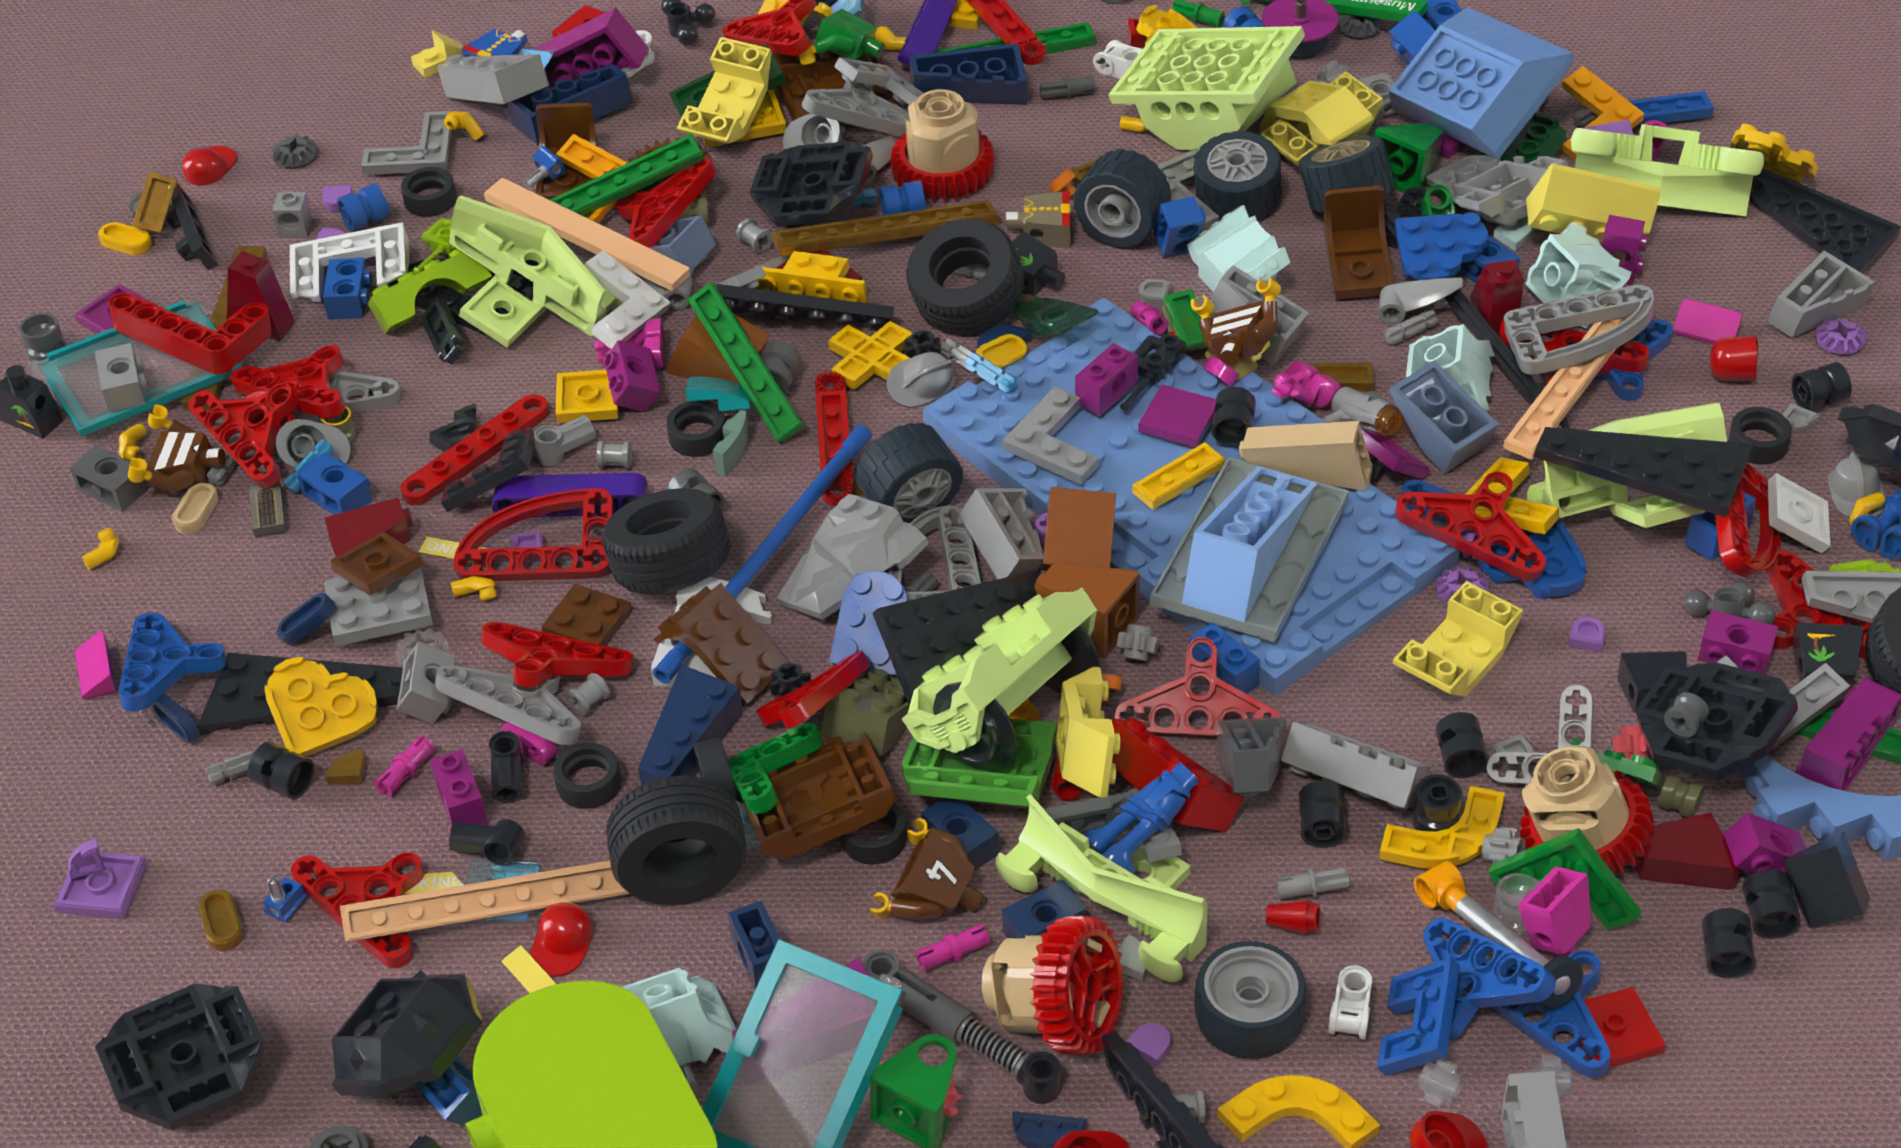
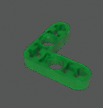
[728,723,823,814]

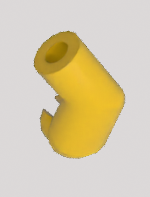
[875,26,907,51]
[444,111,485,141]
[1120,115,1148,132]
[119,424,147,461]
[1848,492,1886,527]
[82,527,120,570]
[450,576,497,601]

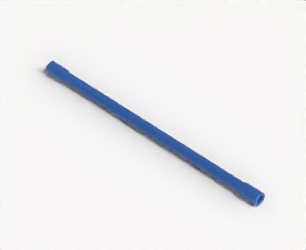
[653,425,872,684]

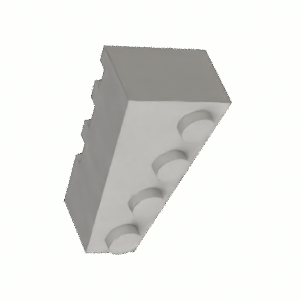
[437,54,549,104]
[1281,721,1431,810]

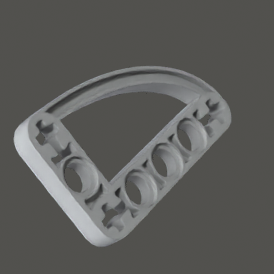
[1504,285,1654,375]
[888,506,981,600]

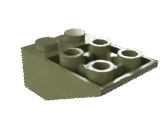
[821,668,910,757]

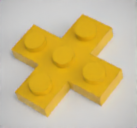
[828,321,913,390]

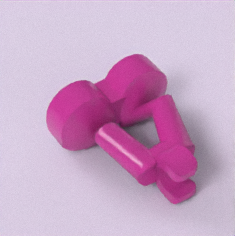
[594,318,666,369]
[1271,361,1341,408]

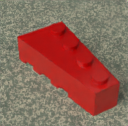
[1112,717,1245,832]

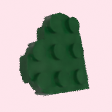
[1472,113,1567,163]

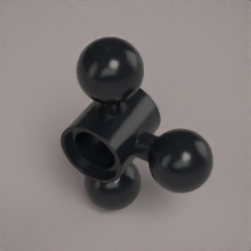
[661,0,716,46]

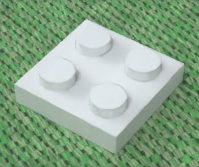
[1768,473,1830,553]

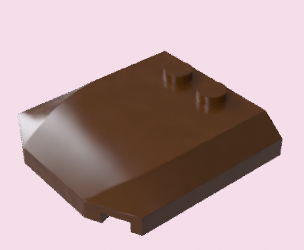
[772,51,896,121]
[745,732,896,859]

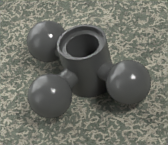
[1684,580,1776,625]

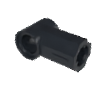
[488,731,523,804]
[449,819,525,866]

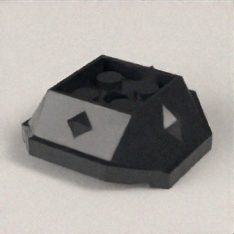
[750,141,873,228]
[1837,404,1901,469]
[1635,662,1798,781]
[332,970,483,1096]
[95,984,265,1131]

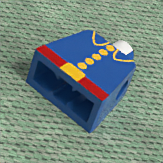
[462,29,528,57]

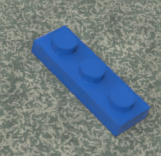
[1629,91,1714,127]

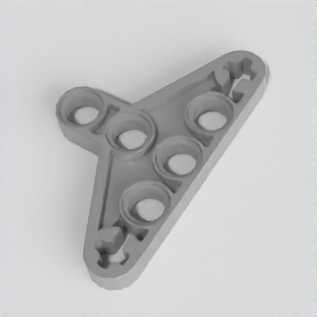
[802,81,909,137]
[293,351,401,421]
[435,665,581,745]

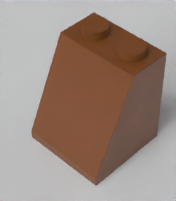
[665,314,770,384]
[1042,487,1116,571]
[1035,563,1140,659]

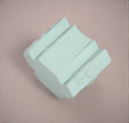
[1187,205,1290,292]
[1525,222,1631,328]
[1406,324,1494,410]
[622,967,736,1066]

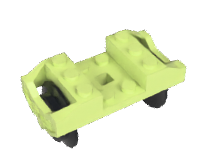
[902,587,1101,771]

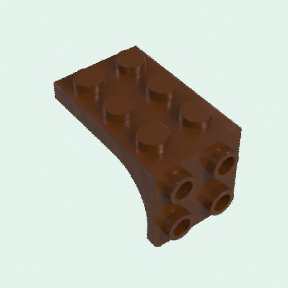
[536,102,598,200]
[1324,186,1395,299]
[654,583,790,707]

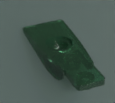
[1010,294,1099,336]

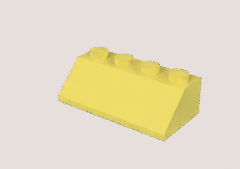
[1526,163,1661,243]

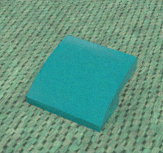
[686,377,751,411]

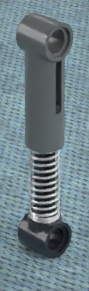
[863,950,1061,1104]

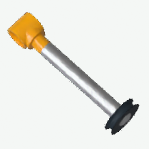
[1414,861,1583,1009]

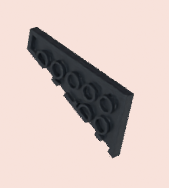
[1749,168,1901,274]
[716,284,894,327]
[1534,427,1753,517]
[872,569,1041,705]
[197,653,403,735]
[1102,1031,1224,1148]

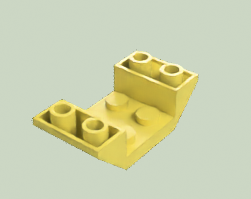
[677,37,772,144]
[1260,71,1384,166]
[1259,80,1373,145]
[1392,581,1524,697]
[1055,667,1120,798]

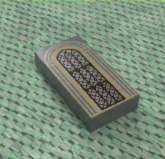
[249,481,286,537]

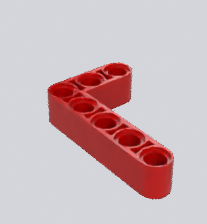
[108,293,272,374]

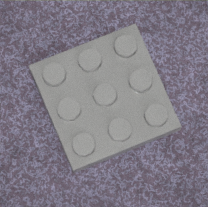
[324,567,433,647]

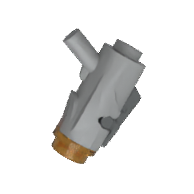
[1322,387,1404,436]

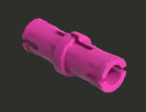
[1130,300,1168,335]
[374,736,435,797]
[915,923,990,972]

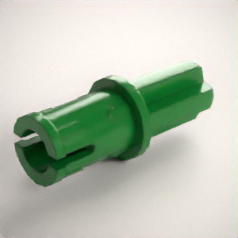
[1172,0,1226,28]

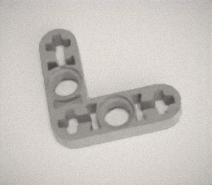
[1487,685,1594,785]

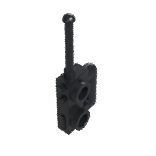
[1120,334,1186,411]

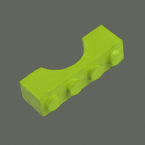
[368,249,492,334]

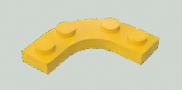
[1379,786,1505,869]
[1217,1075,1380,1148]

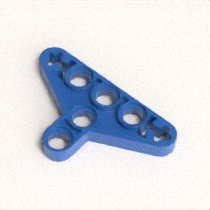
[1541,319,1673,401]
[119,613,227,712]
[1423,917,1556,1040]
[1465,950,1611,1078]

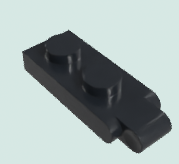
[420,297,464,365]

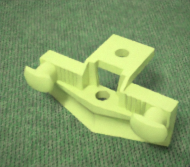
[1571,124,1764,216]
[449,195,623,348]
[1527,402,1727,528]
[995,794,1208,982]

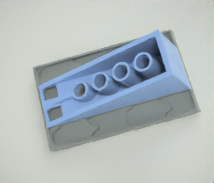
[1149,456,1349,642]

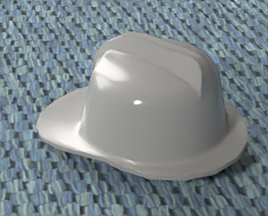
[783,114,846,150]
[886,352,956,407]
[276,419,350,468]
[1828,451,1886,518]

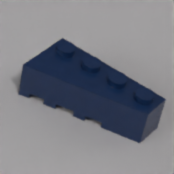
[909,43,1027,105]
[507,65,633,145]
[638,665,743,785]

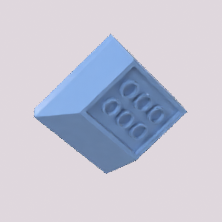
[1389,7,1573,160]

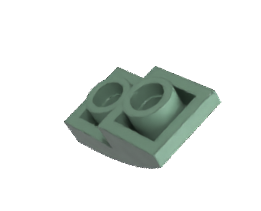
[713,409,749,477]

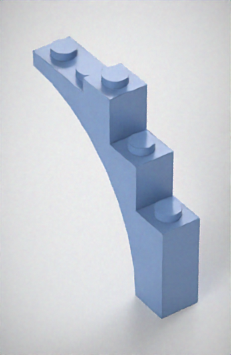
[1742,755,1901,861]

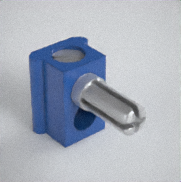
[524,146,566,188]
[263,875,308,922]

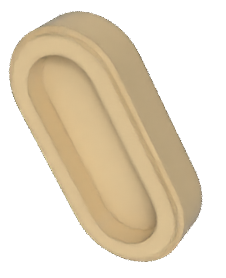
[172,483,219,534]

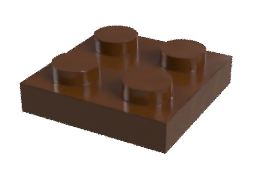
[330,531,423,596]
[541,584,632,646]

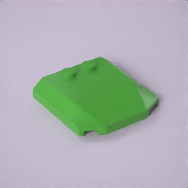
[901,718,1058,809]

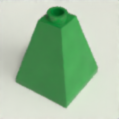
[1375,122,1444,193]

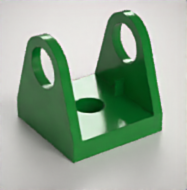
[870,1034,956,1148]

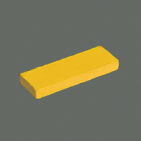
[1132,442,1226,510]

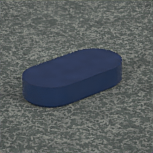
[277,593,335,645]
[151,693,200,743]

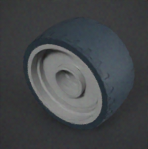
[1194,941,1307,1059]

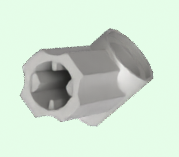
[534,415,596,466]

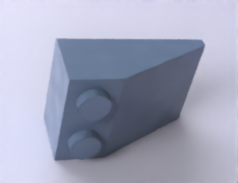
[627,215,717,275]
[1389,360,1499,474]

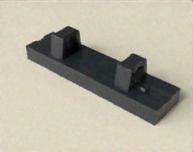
[166,183,217,270]

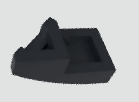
[429,403,477,452]

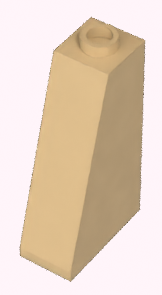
[1239,421,1373,490]

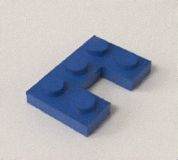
[1377,957,1460,1076]

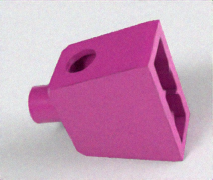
[1518,866,1591,958]

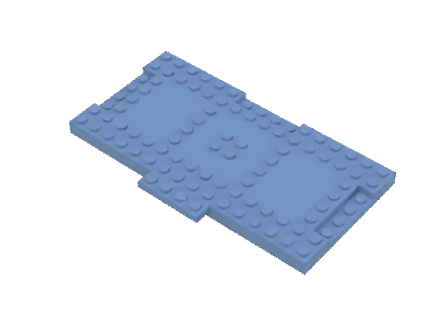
[923,298,1460,696]

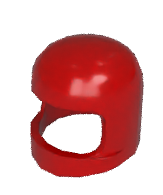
[1710,335,1758,381]

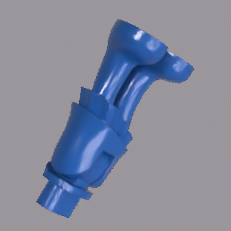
[1851,488,1901,559]
[1083,762,1199,875]

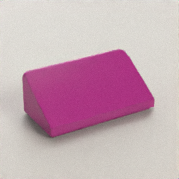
[1673,299,1742,344]
[75,631,116,699]

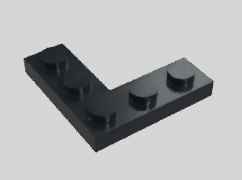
[441,427,535,512]

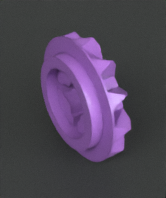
[1816,317,1866,354]
[1436,565,1489,604]

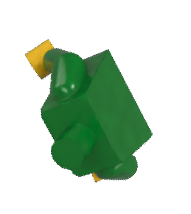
[799,9,884,65]

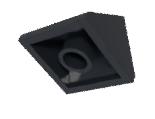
[1783,832,1870,928]

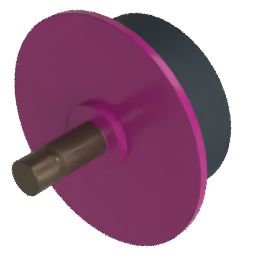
[1262,0,1338,57]

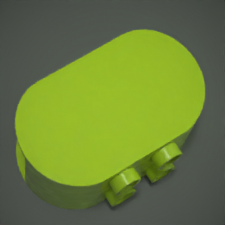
[465,981,718,1148]

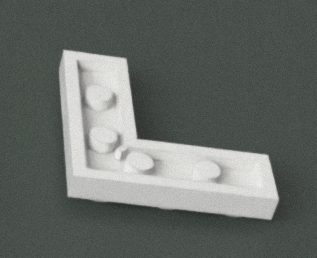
[585,250,671,349]

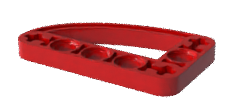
[1715,462,1781,578]
[453,488,614,581]

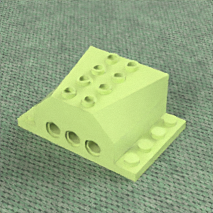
[1108,26,1305,151]

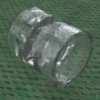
[1492,873,1539,941]

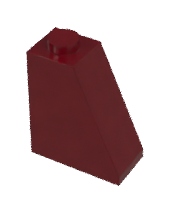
[226,251,294,341]
[1470,260,1524,336]
[324,497,413,558]
[1629,812,1740,890]

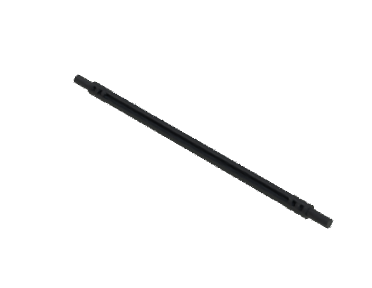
[1384,198,1571,429]

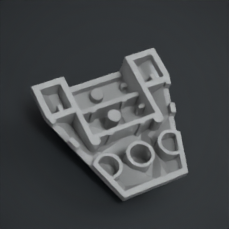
[1426,155,1568,227]
[776,494,929,620]

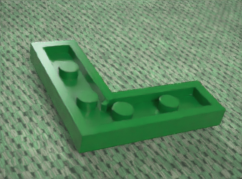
[1569,738,1666,790]
[1488,828,1641,931]

